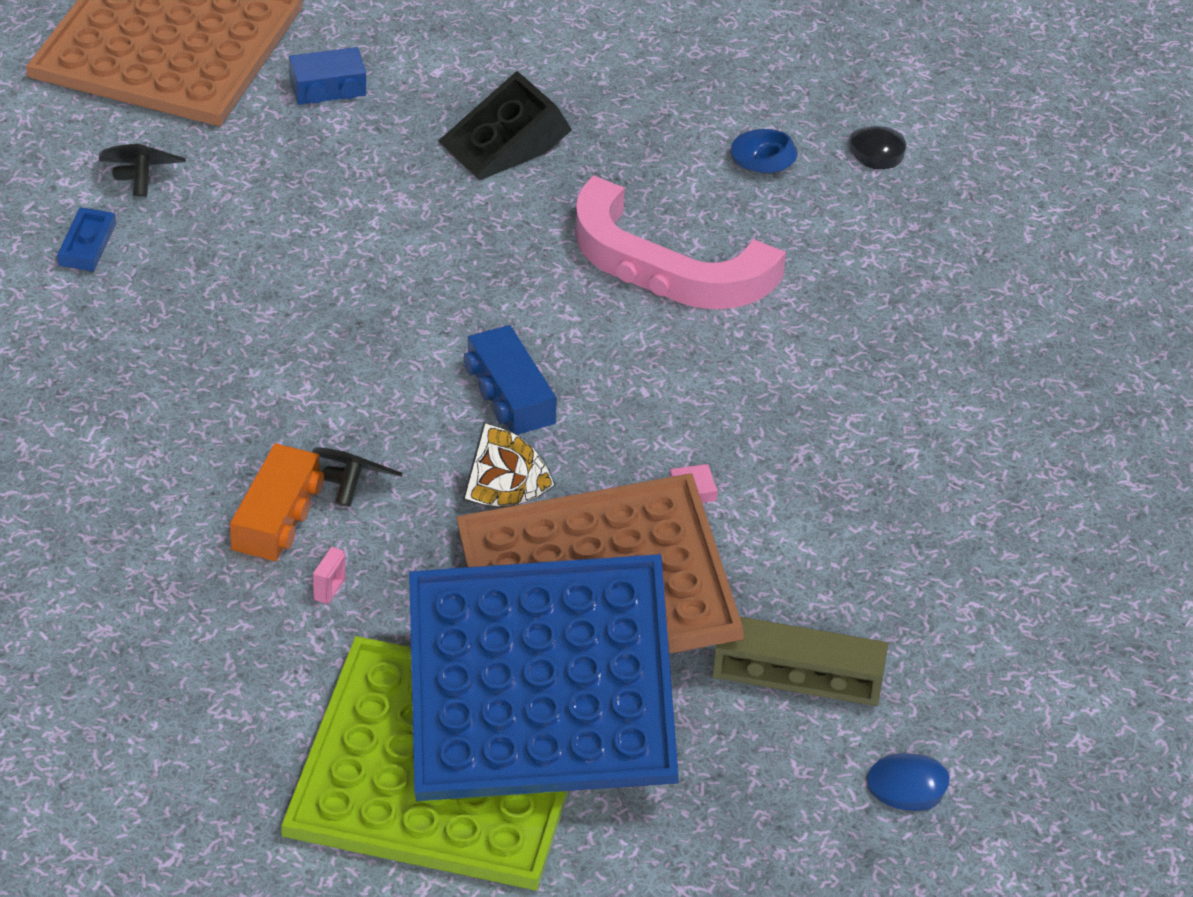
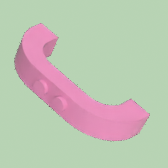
[575,175,786,309]

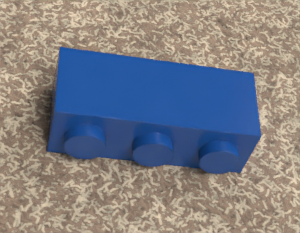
[464,325,557,435]

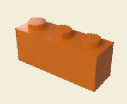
[230,443,324,562]

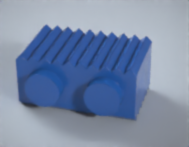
[289,47,367,105]

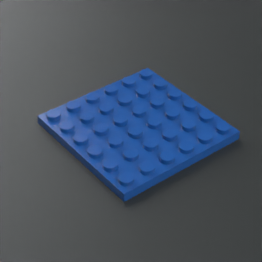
[409,554,679,801]

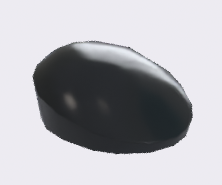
[850,126,907,169]

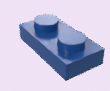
[57,207,116,272]

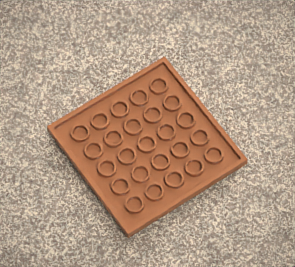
[26,0,303,127]
[456,473,744,653]

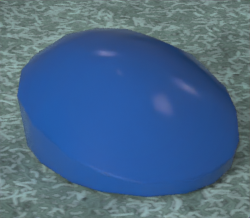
[731,129,798,173]
[868,753,950,811]

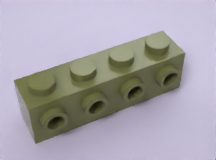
[712,617,889,706]

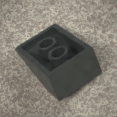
[438,71,572,180]

